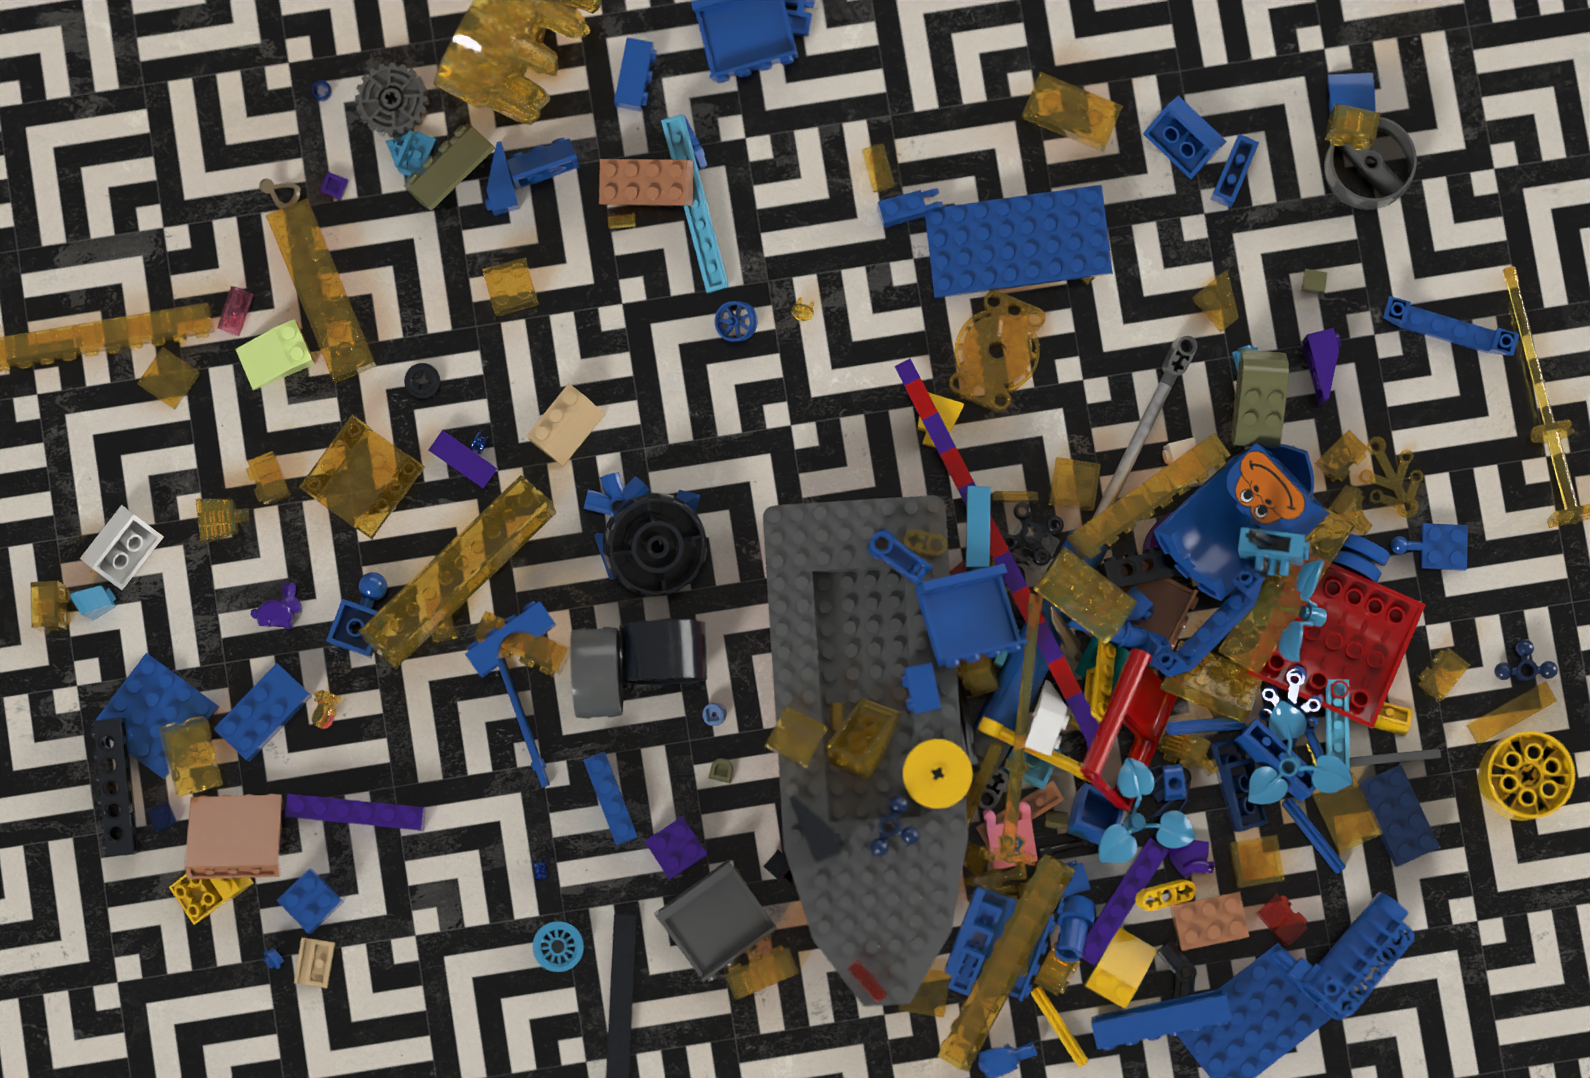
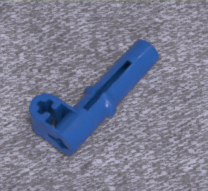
[1066,604,1172,667]

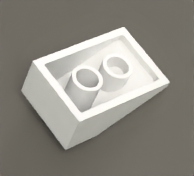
[1025,680,1069,756]

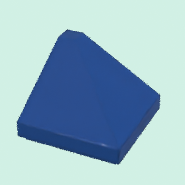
[677,490,700,511]

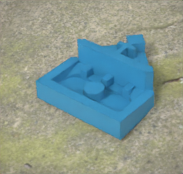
[385,130,438,176]

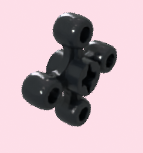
[1003,502,1064,566]

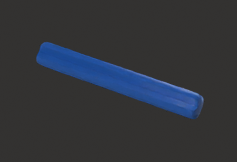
[1166,716,1246,735]
[1282,797,1346,873]

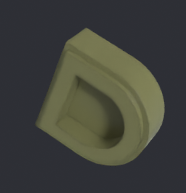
[708,758,733,784]

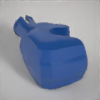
[977,1042,1037,1078]

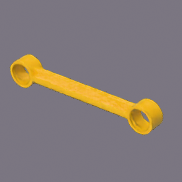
[977,717,1091,783]

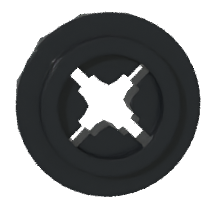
[404,363,440,399]

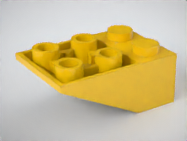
[169,874,253,925]

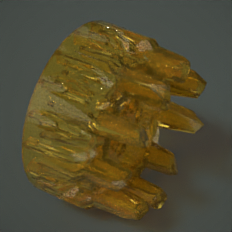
[434,0,602,125]

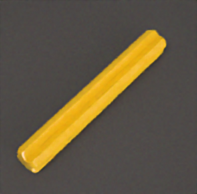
[1031,986,1089,1067]

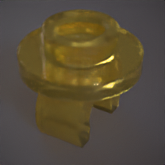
[791,297,814,321]

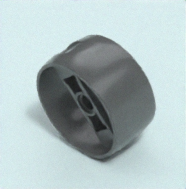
[1324,116,1417,210]
[570,627,623,719]

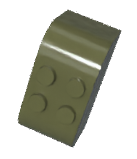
[1231,349,1289,449]

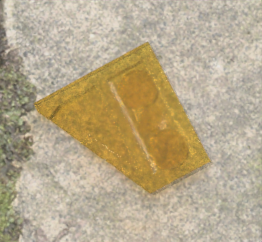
[1192,271,1239,333]

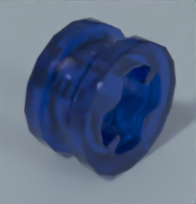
[311,80,332,102]
[470,432,489,455]
[533,859,548,881]

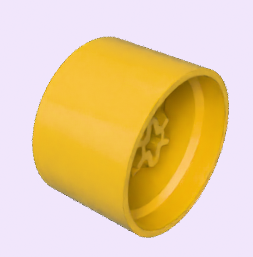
[1478,731,1575,821]

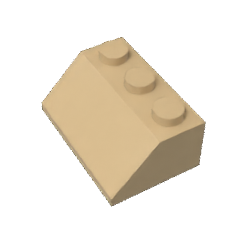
[526,384,605,467]

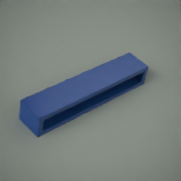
[1091,988,1232,1050]

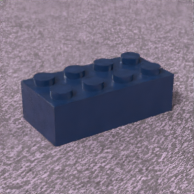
[1356,765,1440,867]

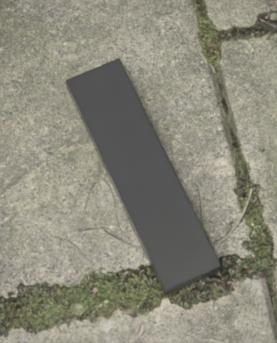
[1350,749,1441,768]

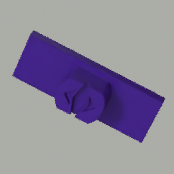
[428,430,498,489]

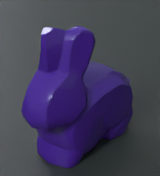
[250,582,302,630]

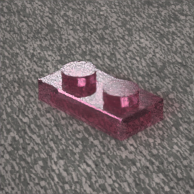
[217,286,253,336]

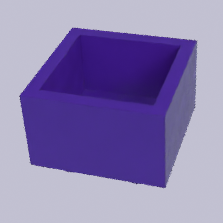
[644,816,708,880]

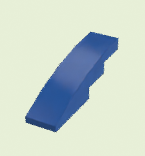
[947,899,1003,996]

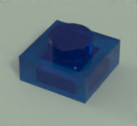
[147,802,178,832]

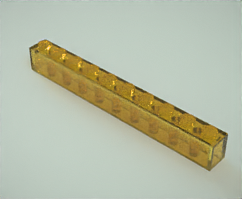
[0,303,215,372]
[938,854,1075,1071]

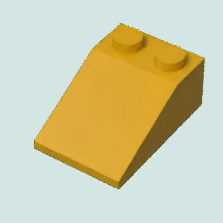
[1084,927,1157,1009]

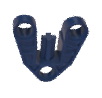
[1148,765,1192,833]

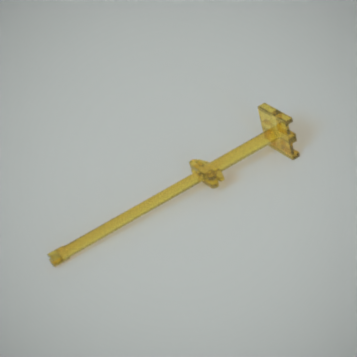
[1503,267,1590,528]
[979,593,1043,865]

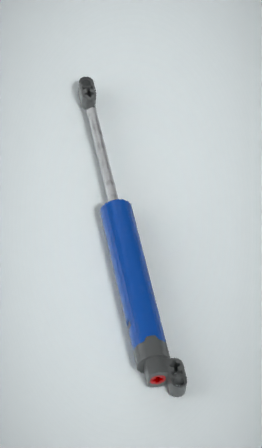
[972,336,1198,810]

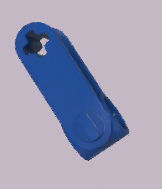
[866,528,933,586]

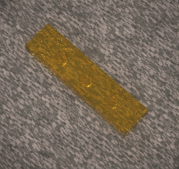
[1466,681,1557,745]

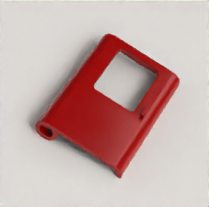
[1080,649,1179,812]

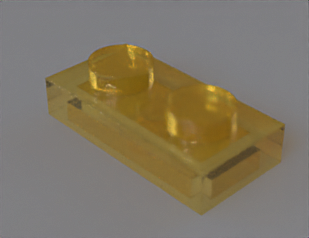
[862,144,895,193]

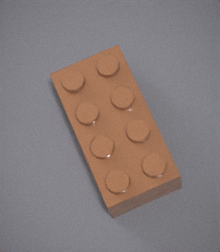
[599,159,693,206]

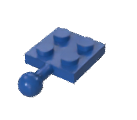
[1391,523,1468,571]

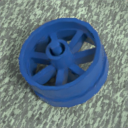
[714,301,758,341]

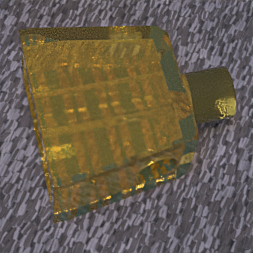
[195,498,250,544]

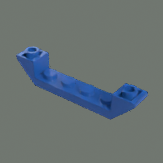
[1383,296,1519,356]
[1152,564,1263,677]

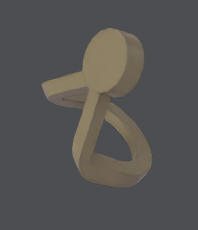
[259,178,301,209]

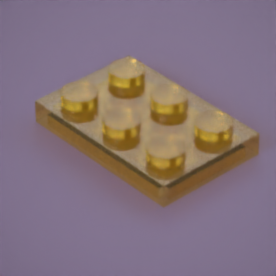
[1312,772,1381,853]

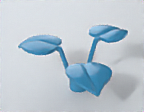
[1253,560,1327,662]
[1248,701,1352,804]
[1099,758,1195,863]

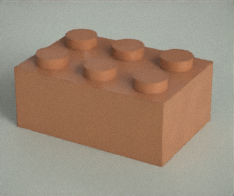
[1170,892,1249,951]

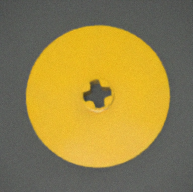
[903,739,972,809]

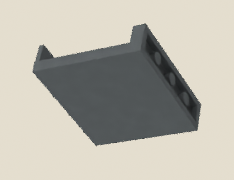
[654,860,777,982]

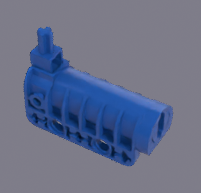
[1274,892,1414,1021]

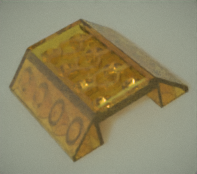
[299,415,425,540]

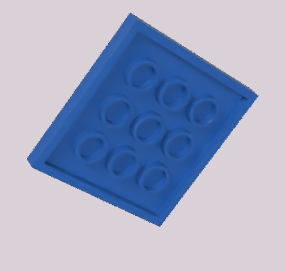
[91,653,220,779]

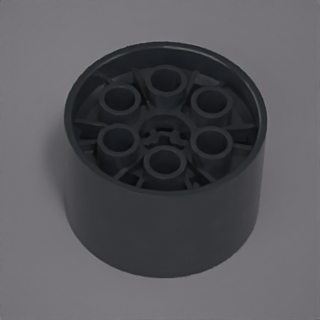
[619,620,708,685]

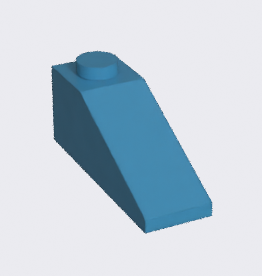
[69,585,116,621]

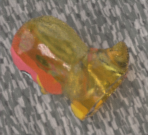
[311,690,341,729]

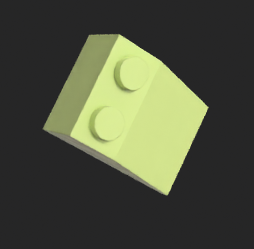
[236,319,315,390]

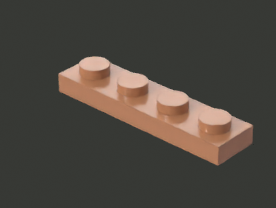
[975,781,1065,847]

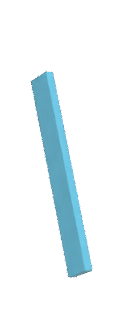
[661,114,729,293]

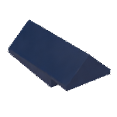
[1207,738,1269,832]

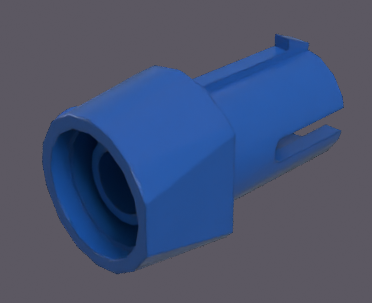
[1054,895,1096,962]

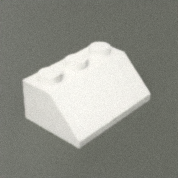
[80,505,163,590]

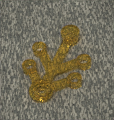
[1359,437,1424,518]

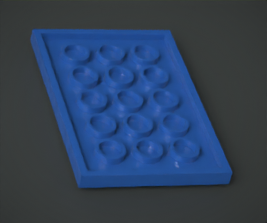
[1177,943,1331,1078]

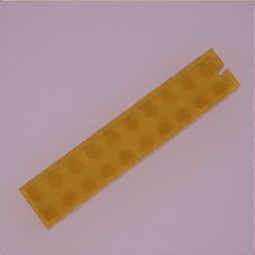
[359,475,557,669]

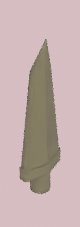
[1051,606,1083,661]

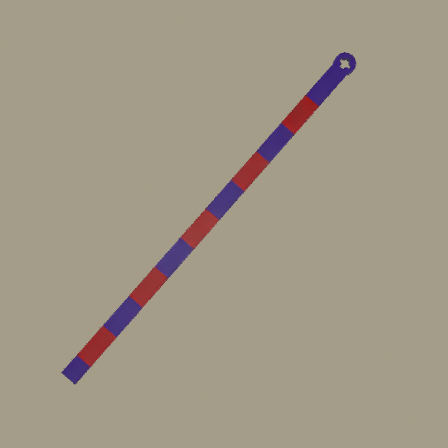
[894,358,1099,750]

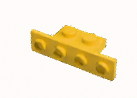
[1084,638,1116,721]

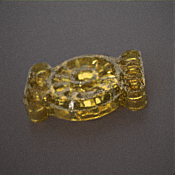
[949,290,1046,413]

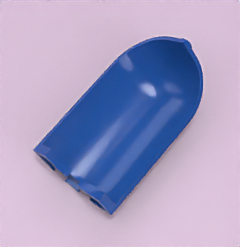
[1154,444,1314,601]

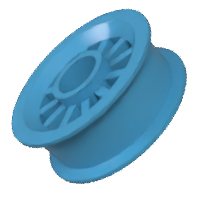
[533,921,584,972]

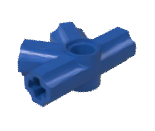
[584,472,649,516]

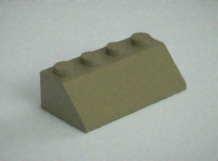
[404,124,495,210]

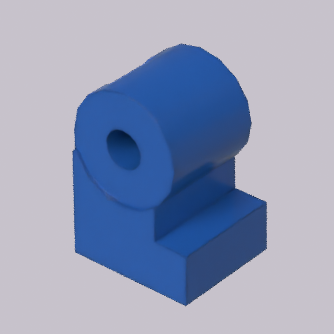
[1163,764,1186,801]

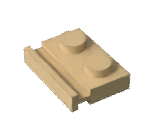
[294,938,335,988]

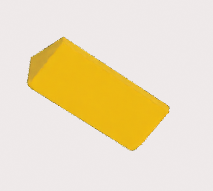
[1349,702,1413,736]

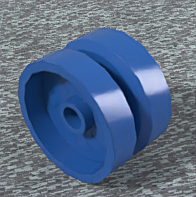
[1332,533,1391,583]

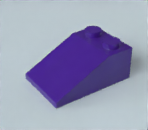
[1302,328,1341,406]

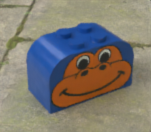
[1227,443,1329,537]

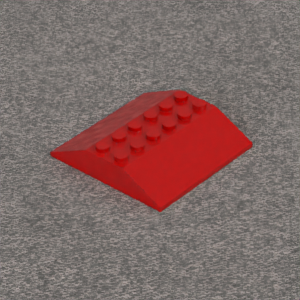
[1247,553,1426,729]

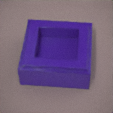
[319,172,349,201]

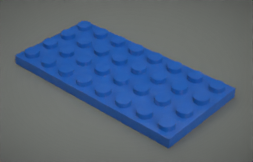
[925,185,1113,298]

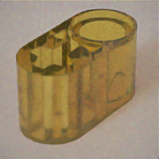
[903,529,947,557]

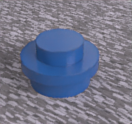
[263,948,284,969]

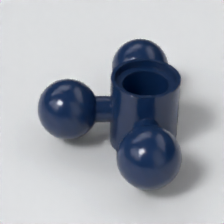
[1494,639,1558,682]
[870,796,919,856]

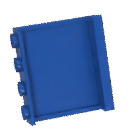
[691,0,799,83]
[915,564,1028,668]
[944,885,1056,1001]

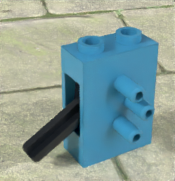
[1238,527,1310,576]

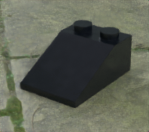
[790,796,844,863]

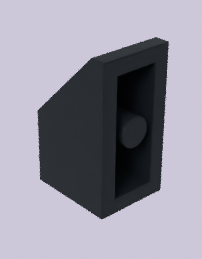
[763,850,800,900]

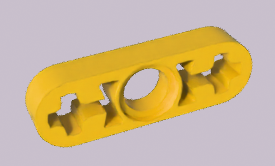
[1135,879,1196,911]

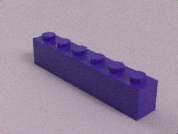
[285,794,426,831]
[1081,838,1169,966]

